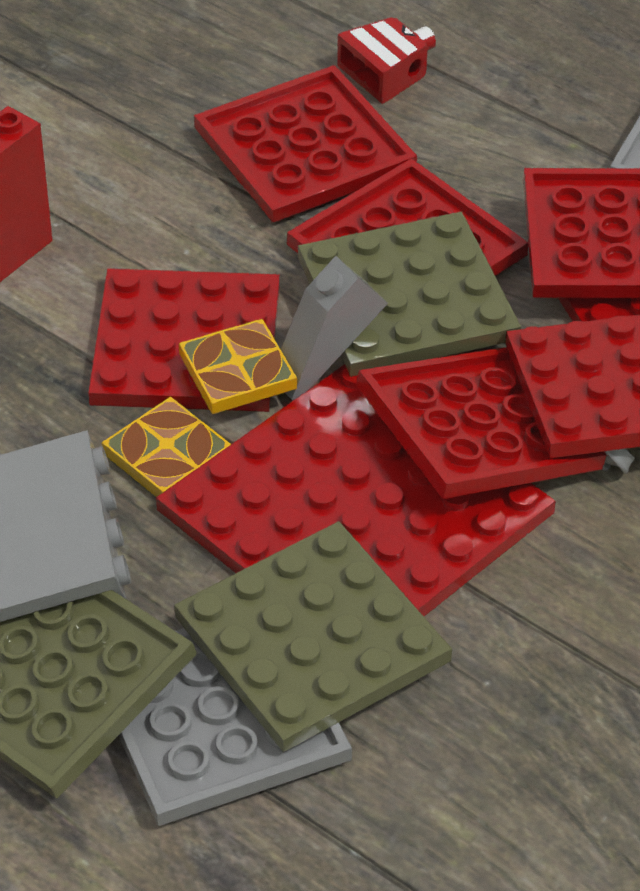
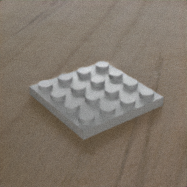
[118,628,352,826]

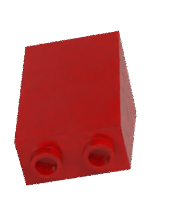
[0,106,53,282]

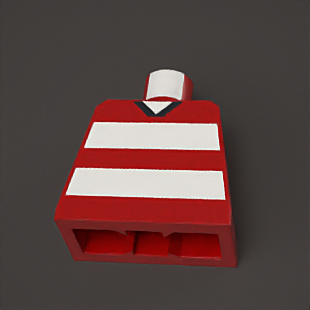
[337,17,436,104]

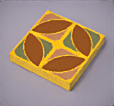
[179,319,297,414]
[102,397,231,497]

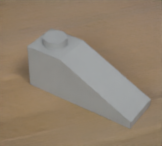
[281,256,388,400]

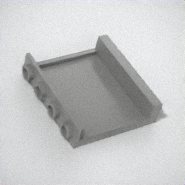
[0,430,131,622]

